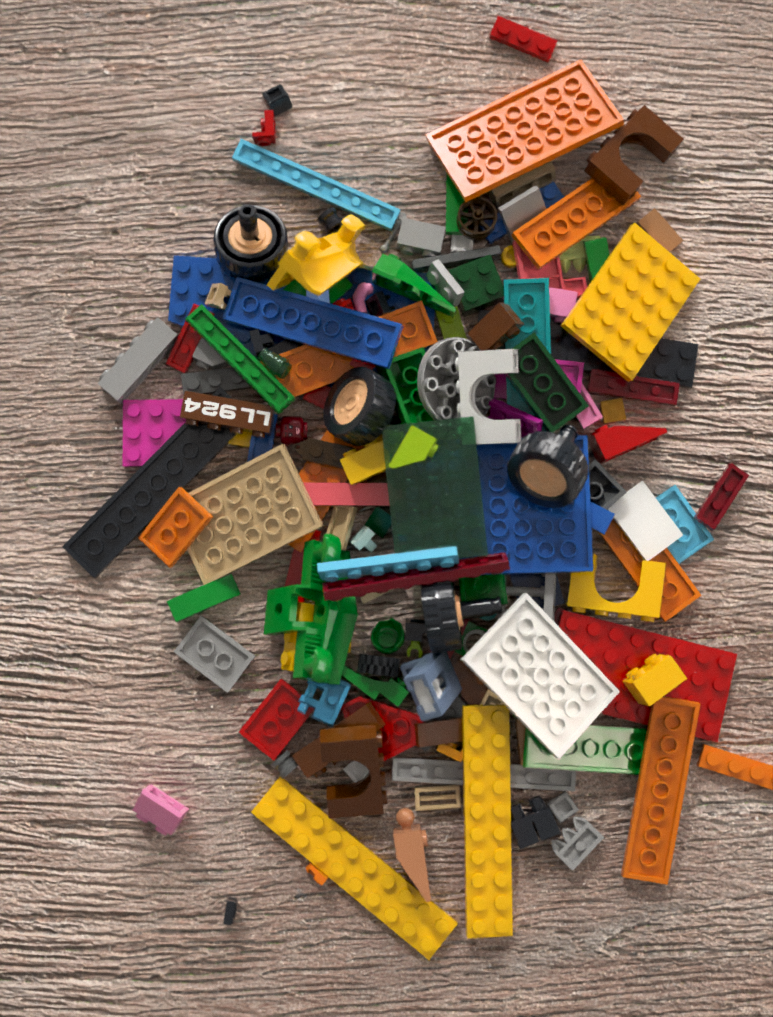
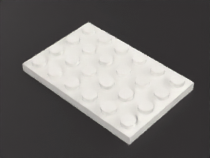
[461,593,620,759]

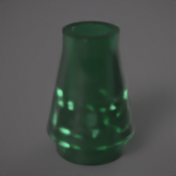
[258,348,292,380]

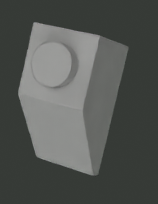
[192,338,230,371]

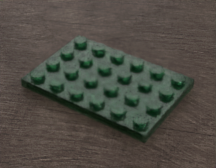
[382,416,488,558]

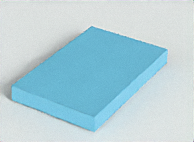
[656,485,714,564]

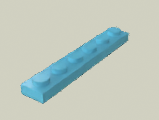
[317,546,459,582]

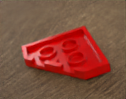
[341,695,425,761]

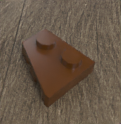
[451,652,488,705]

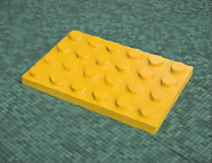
[561,223,700,382]

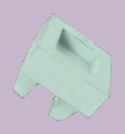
[349,526,377,553]

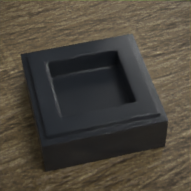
[223,896,238,925]

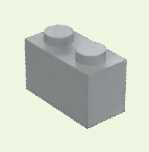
[397,218,446,258]

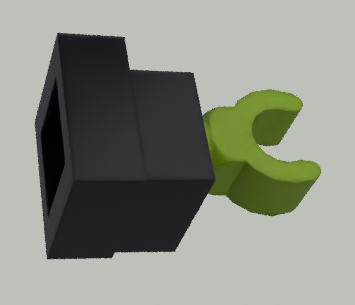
[405,618,426,658]

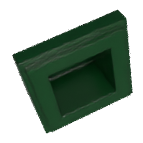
[364,506,395,538]

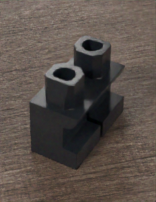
[511,795,561,849]

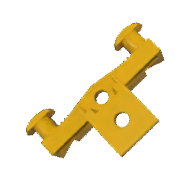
[267,214,373,296]

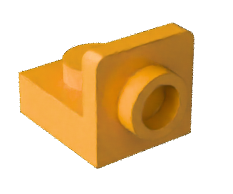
[435,743,463,762]

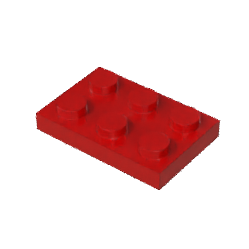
[239,678,315,761]

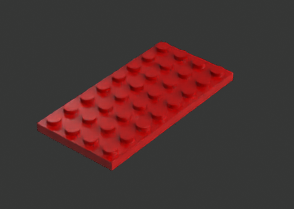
[558,610,737,743]

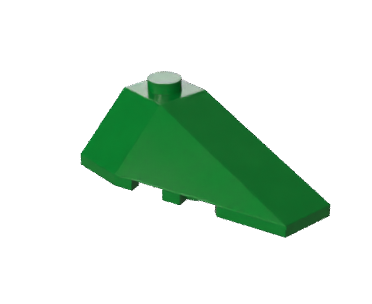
[372,254,456,318]
[376,347,436,438]

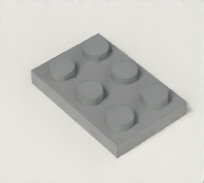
[174,616,256,693]

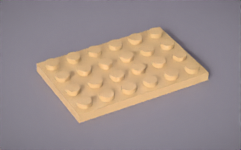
[187,444,323,585]

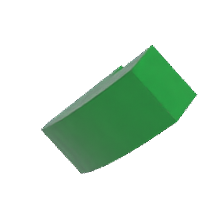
[167,574,241,622]

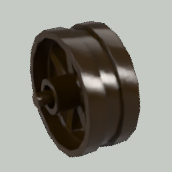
[456,197,497,240]

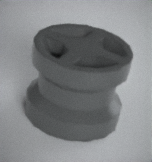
[270,750,298,779]

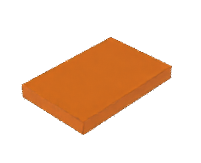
[138,487,213,568]

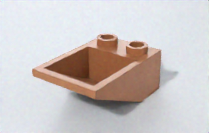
[393,808,431,902]

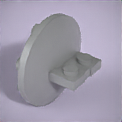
[417,337,496,428]

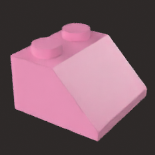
[133,784,189,835]

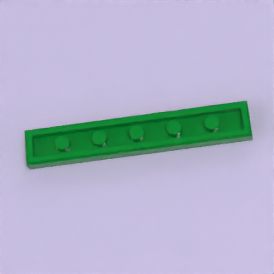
[185,304,295,414]

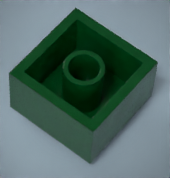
[449,254,504,317]

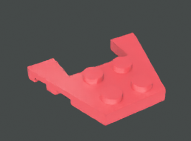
[512,240,587,298]

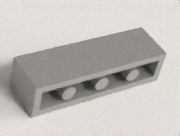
[98,317,178,405]

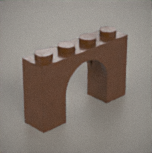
[584,105,684,206]
[320,724,388,819]

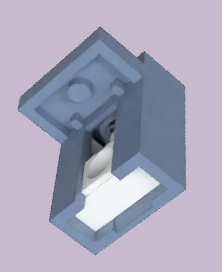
[400,652,462,721]

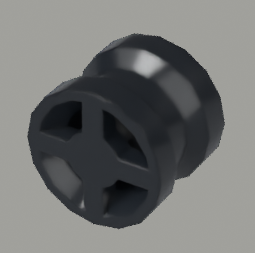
[317,207,343,235]

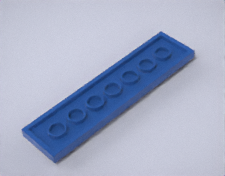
[222,277,404,369]

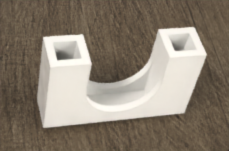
[455,349,521,445]

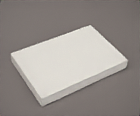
[608,480,683,561]

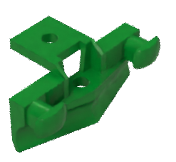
[263,534,358,685]

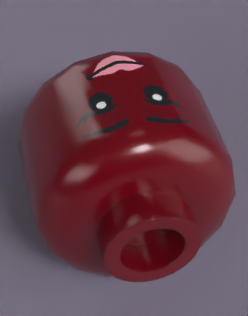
[276,416,308,445]

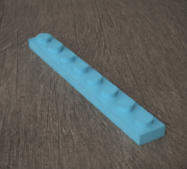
[232,139,401,231]

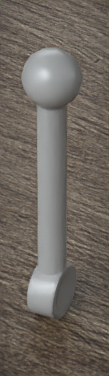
[380,212,407,253]

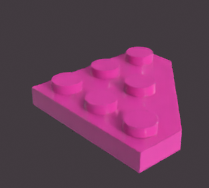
[123,399,185,467]

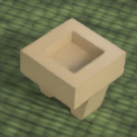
[204,283,232,310]

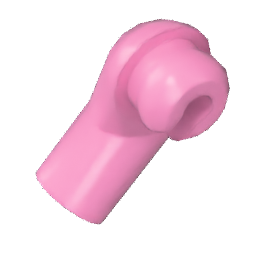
[352,282,374,314]

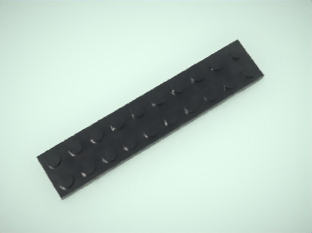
[474,309,698,389]
[62,387,237,579]

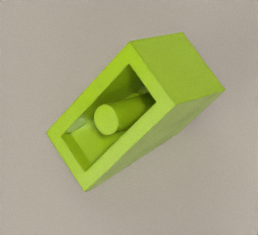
[389,425,439,469]

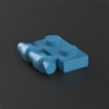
[297,680,351,727]

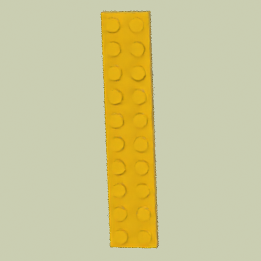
[462,704,513,939]
[251,777,458,960]

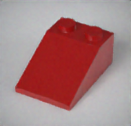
[588,425,668,464]

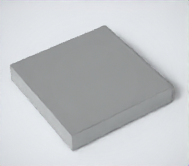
[498,185,546,243]

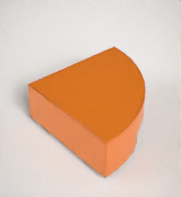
[305,862,328,886]

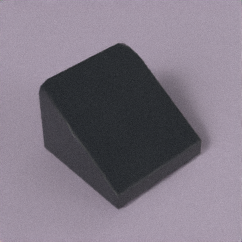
[262,84,293,116]

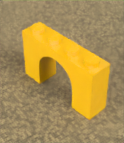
[567,554,666,622]

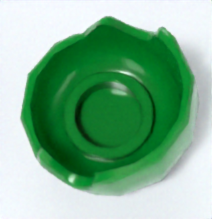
[371,618,405,654]

